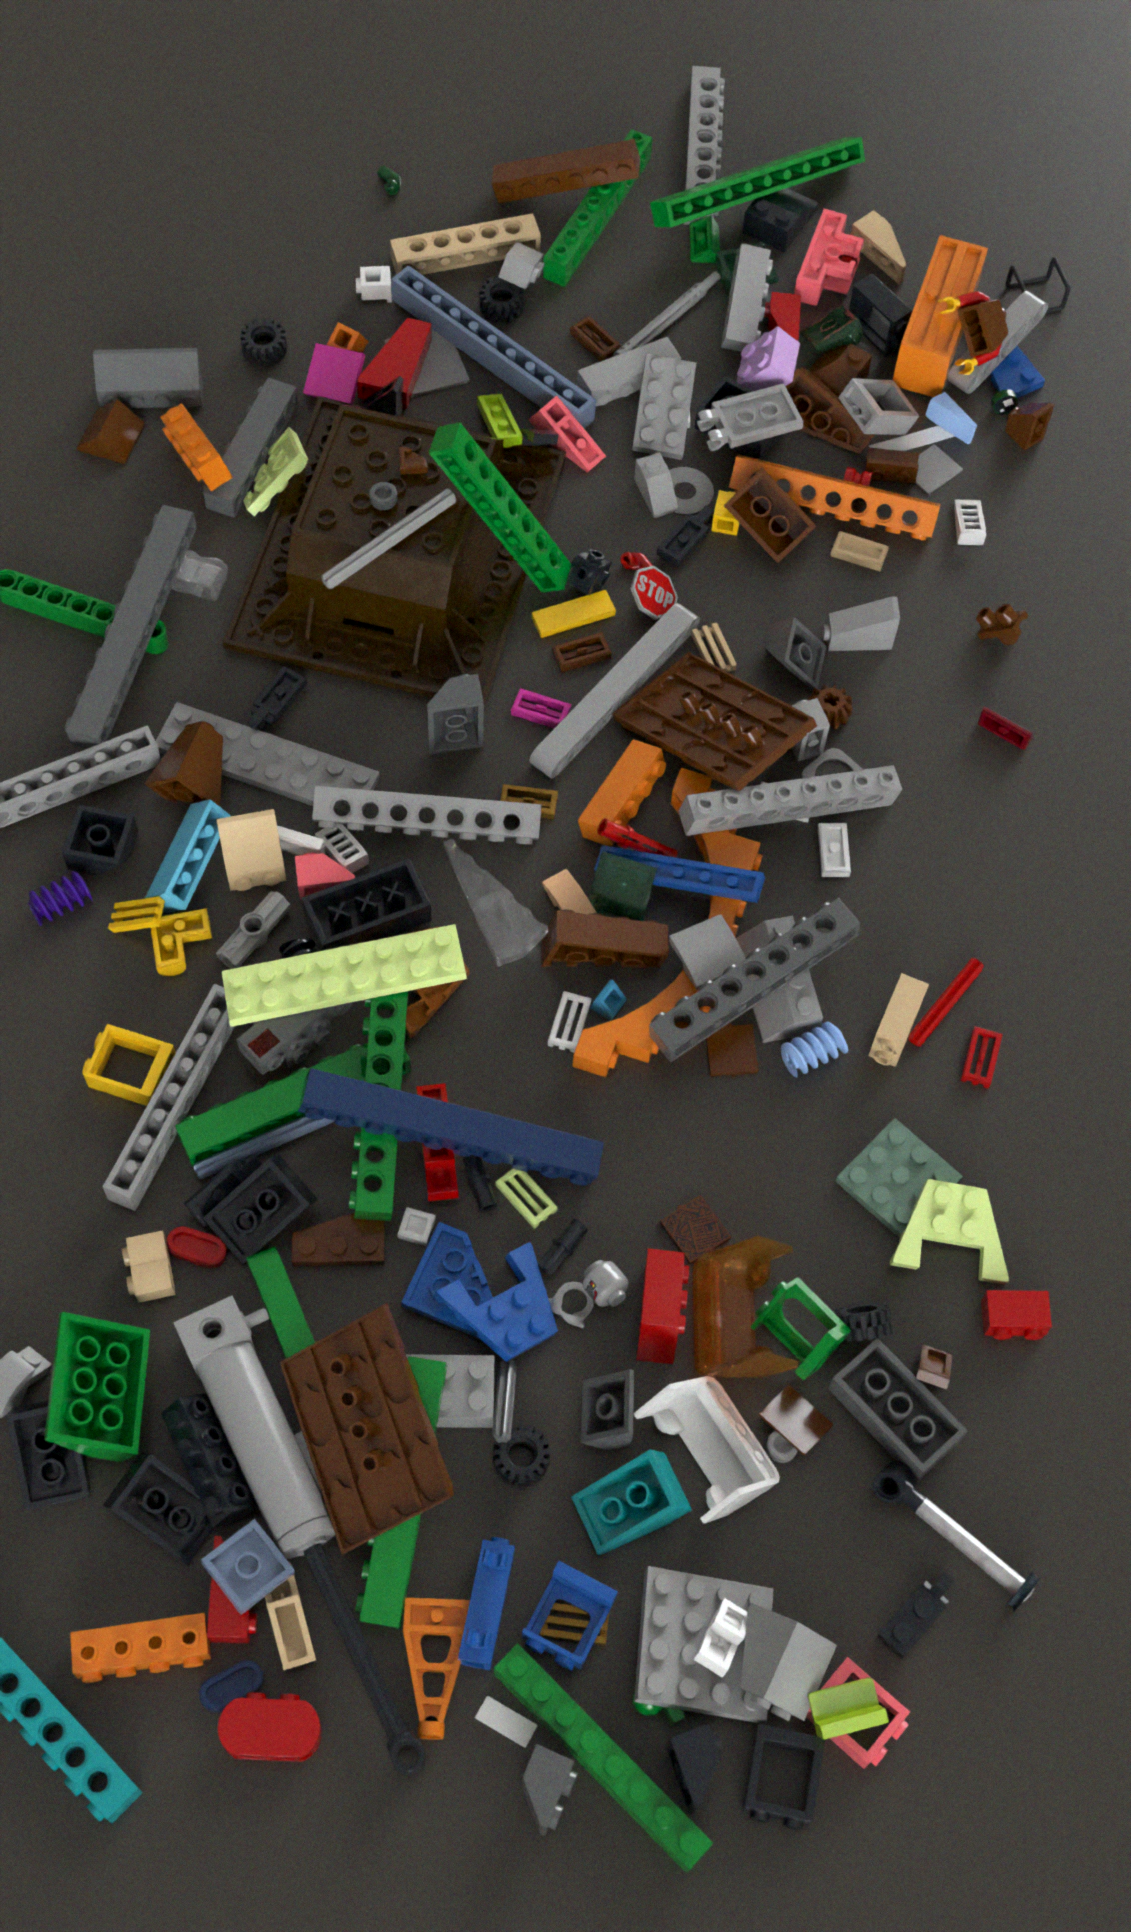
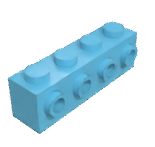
[145,799,231,913]

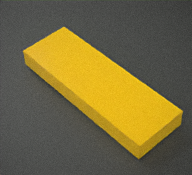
[531,590,616,638]

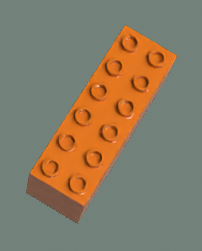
[893,235,988,397]

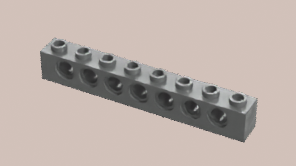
[649,898,860,1063]

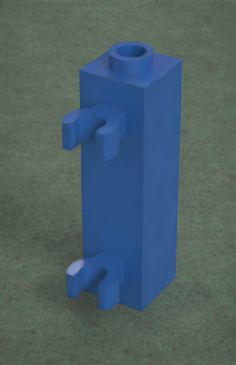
[458,1537,515,1671]

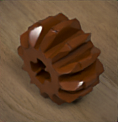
[808,684,853,731]

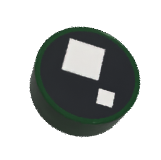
[991,389,1018,415]

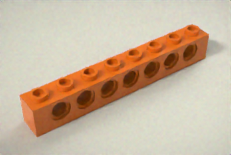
[729,455,941,540]

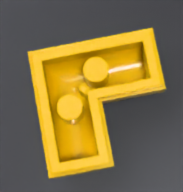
[151,908,212,976]

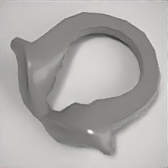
[548,1281,594,1328]

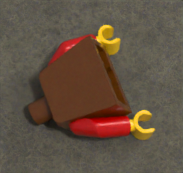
[937,291,1008,375]

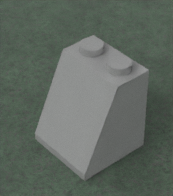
[740,1603,837,1721]

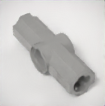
[216,891,291,969]

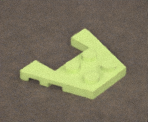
[890,1179,1009,1285]

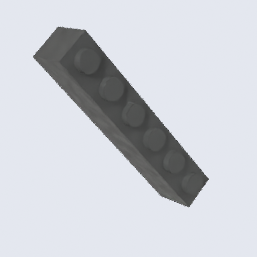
[202,378,298,518]

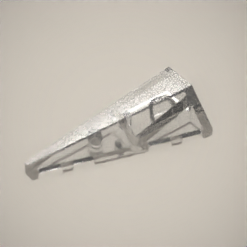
[444,839,548,967]

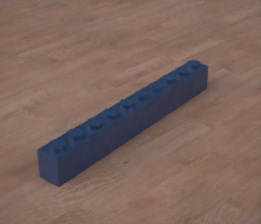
[298,1068,604,1185]

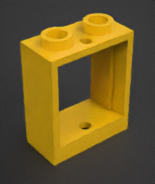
[82,1024,176,1106]

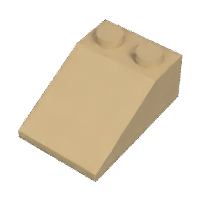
[216,809,287,891]

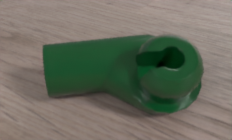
[377,165,401,195]

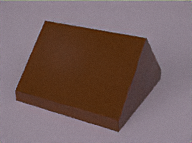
[77,399,145,464]

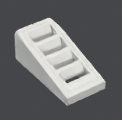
[954,500,986,545]
[315,824,369,873]

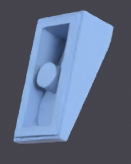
[925,392,977,444]

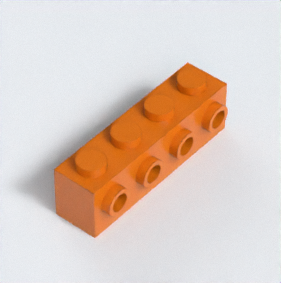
[160,403,233,492]
[578,739,666,847]
[70,1613,211,1683]

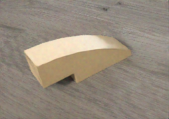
[265,1562,316,1670]

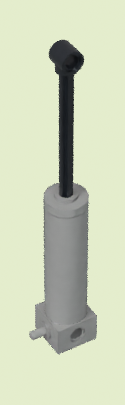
[174,1296,425,1777]

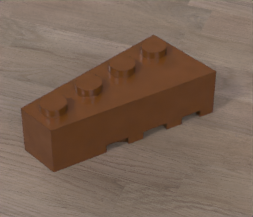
[541,909,669,968]

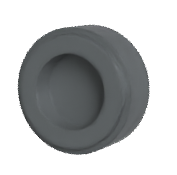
[370,482,398,510]

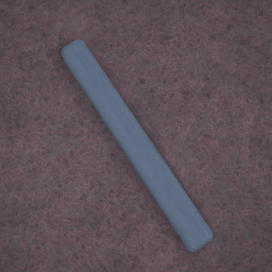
[193,1115,334,1179]

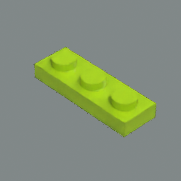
[477,394,523,448]

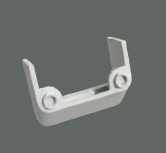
[634,1376,780,1523]

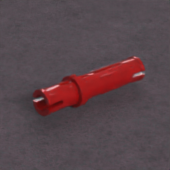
[597,818,677,858]

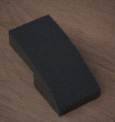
[520,428,558,446]

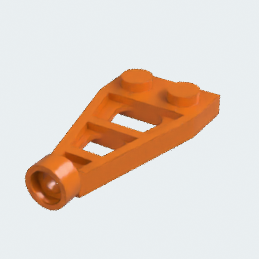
[403,1598,470,1740]

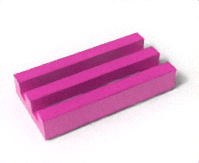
[511,688,571,728]

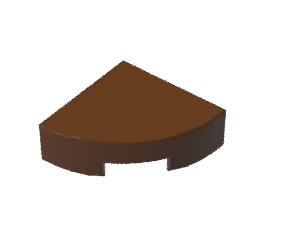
[398,447,428,475]

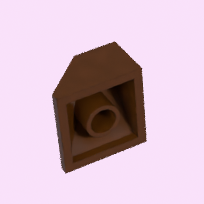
[808,344,872,397]

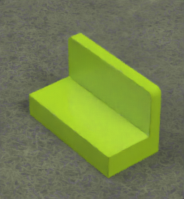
[808,1677,889,1740]

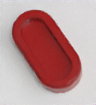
[167,1226,227,1268]

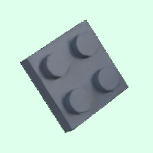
[201,1519,295,1615]

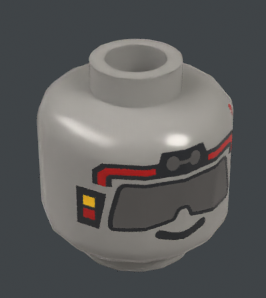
[583,1260,628,1307]

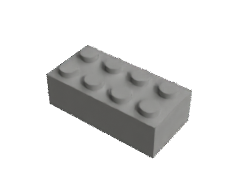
[406,1354,494,1428]

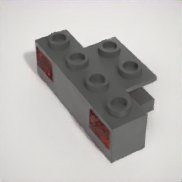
[237,1002,352,1075]

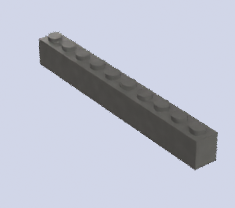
[65,505,197,749]

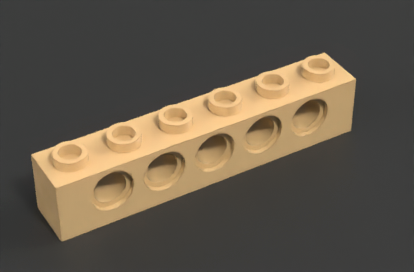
[390,213,541,275]

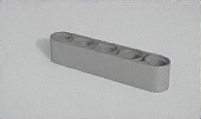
[947,291,1048,394]

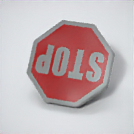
[630,565,678,620]

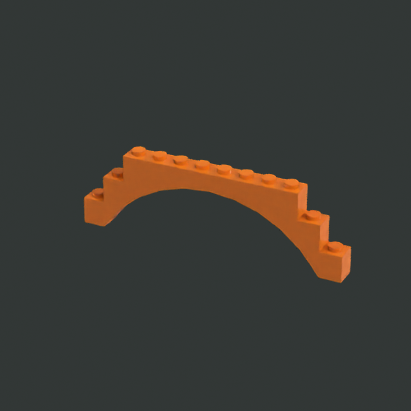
[572,768,763,1078]

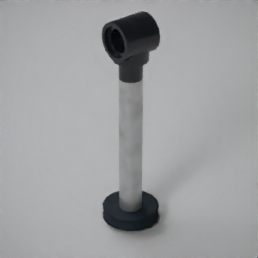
[873,1461,1043,1612]

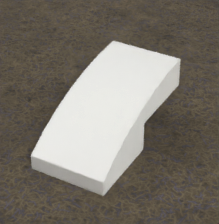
[693,1598,748,1677]

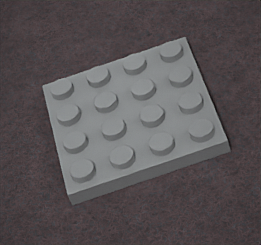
[634,1566,773,1724]

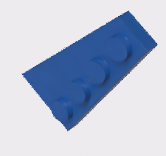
[990,345,1045,398]

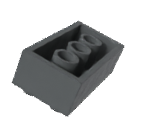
[828,1338,968,1482]

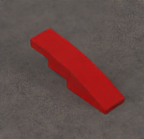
[416,1083,459,1201]

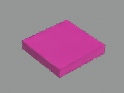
[303,343,365,404]

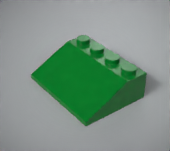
[44,1312,150,1462]

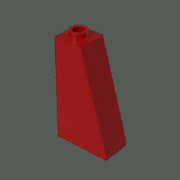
[357,318,432,409]

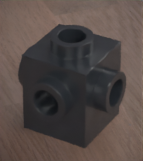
[567,549,612,595]

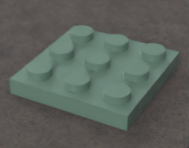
[835,1118,963,1238]

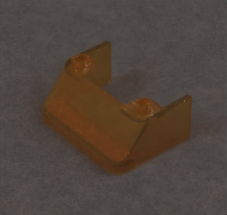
[692,1236,798,1378]

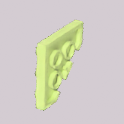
[243,427,308,516]

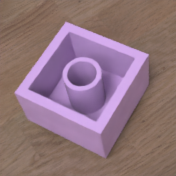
[737,327,800,391]

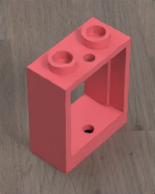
[806,1657,910,1769]

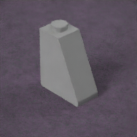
[822,596,900,651]

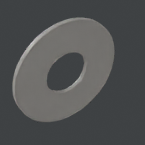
[669,467,714,515]

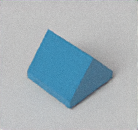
[590,979,627,1021]

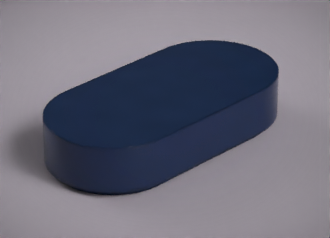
[199,1660,264,1713]

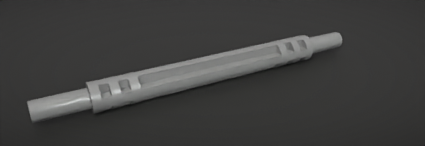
[613,271,721,356]

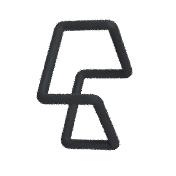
[1005,257,1071,313]

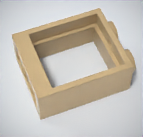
[868,973,929,1067]

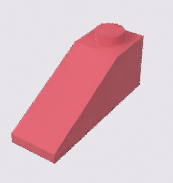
[529,396,606,473]

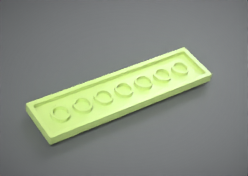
[222,924,467,1027]

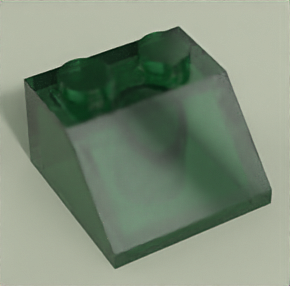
[590,851,657,921]

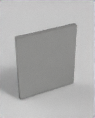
[385,329,470,398]

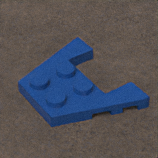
[433,1242,558,1362]

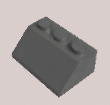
[427,674,484,755]

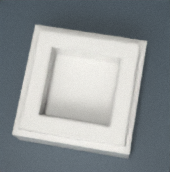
[397,1207,436,1246]

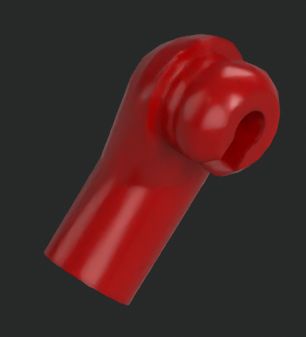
[620,552,653,570]

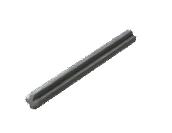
[321,489,456,589]

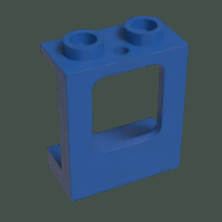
[522,1561,618,1670]

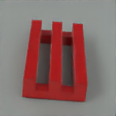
[960,1026,1003,1089]

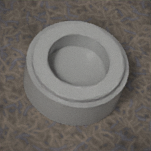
[766,1430,798,1463]

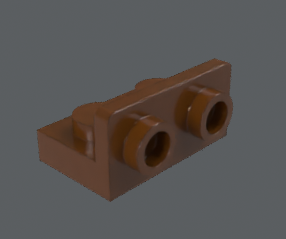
[865,447,919,484]

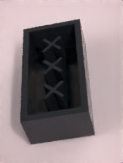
[302,858,432,951]

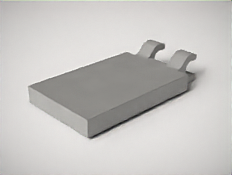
[697,383,803,451]

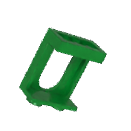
[751,1277,852,1381]

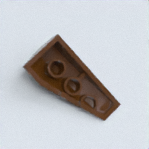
[785,367,876,454]

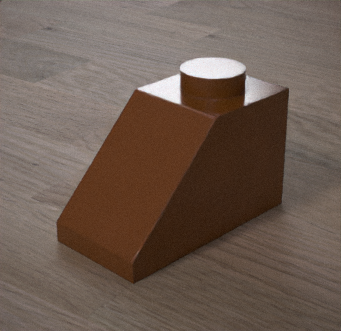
[1005,402,1054,451]

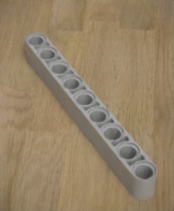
[529,603,700,779]

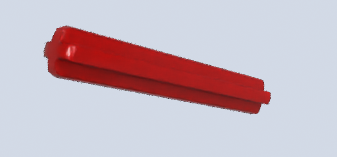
[908,958,984,1047]

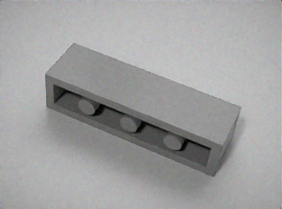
[721,243,773,352]
[577,337,681,407]

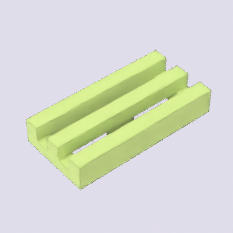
[495,1168,558,1229]

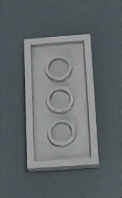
[631,353,696,460]

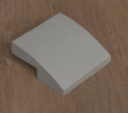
[669,914,746,990]

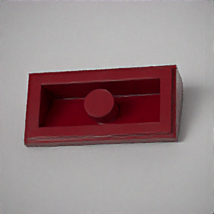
[977,706,1034,750]

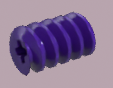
[28,871,93,927]

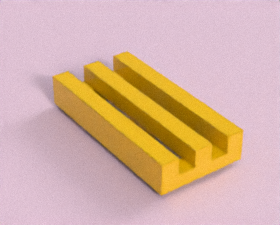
[108,896,165,933]

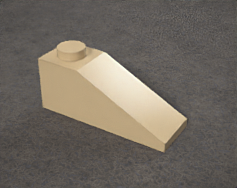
[851,210,907,285]

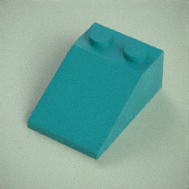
[571,1449,692,1555]

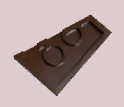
[291,1213,385,1266]

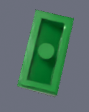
[689,215,720,263]

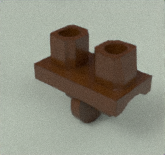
[976,603,1029,646]

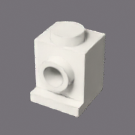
[356,266,392,303]

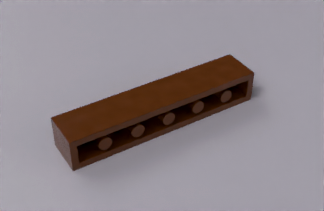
[491,139,640,204]

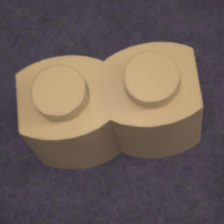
[122,1230,176,1303]

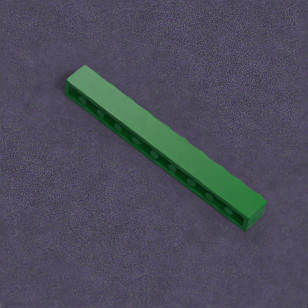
[650,137,865,227]

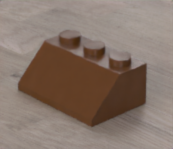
[724,468,817,563]

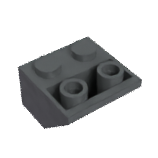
[522,1744,577,1836]

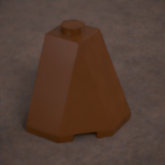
[145,721,223,806]

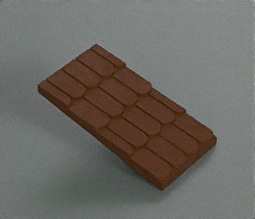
[612,652,817,791]
[280,1303,455,1555]

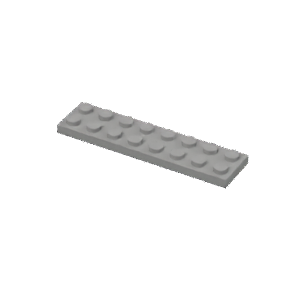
[155,702,380,816]

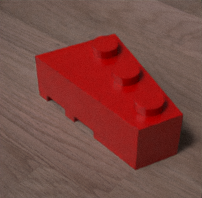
[636,1248,689,1365]

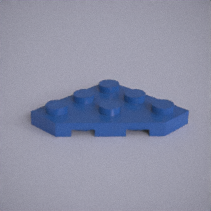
[401,1222,493,1338]

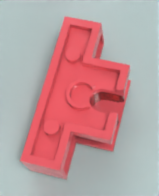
[793,209,864,306]

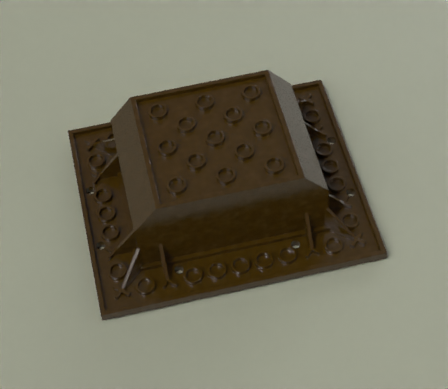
[222,396,566,709]

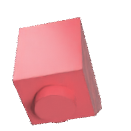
[295,852,355,900]

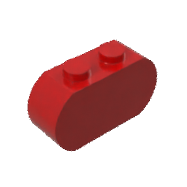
[218,1693,322,1762]

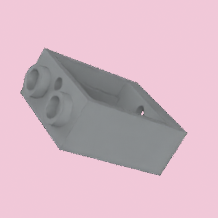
[838,378,919,435]

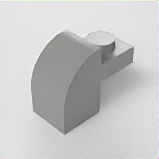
[0,1346,52,1418]

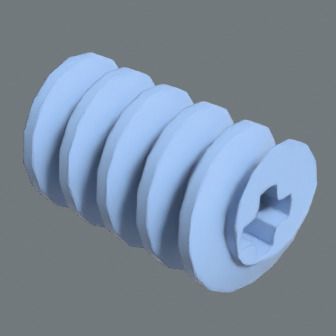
[781,1022,848,1078]

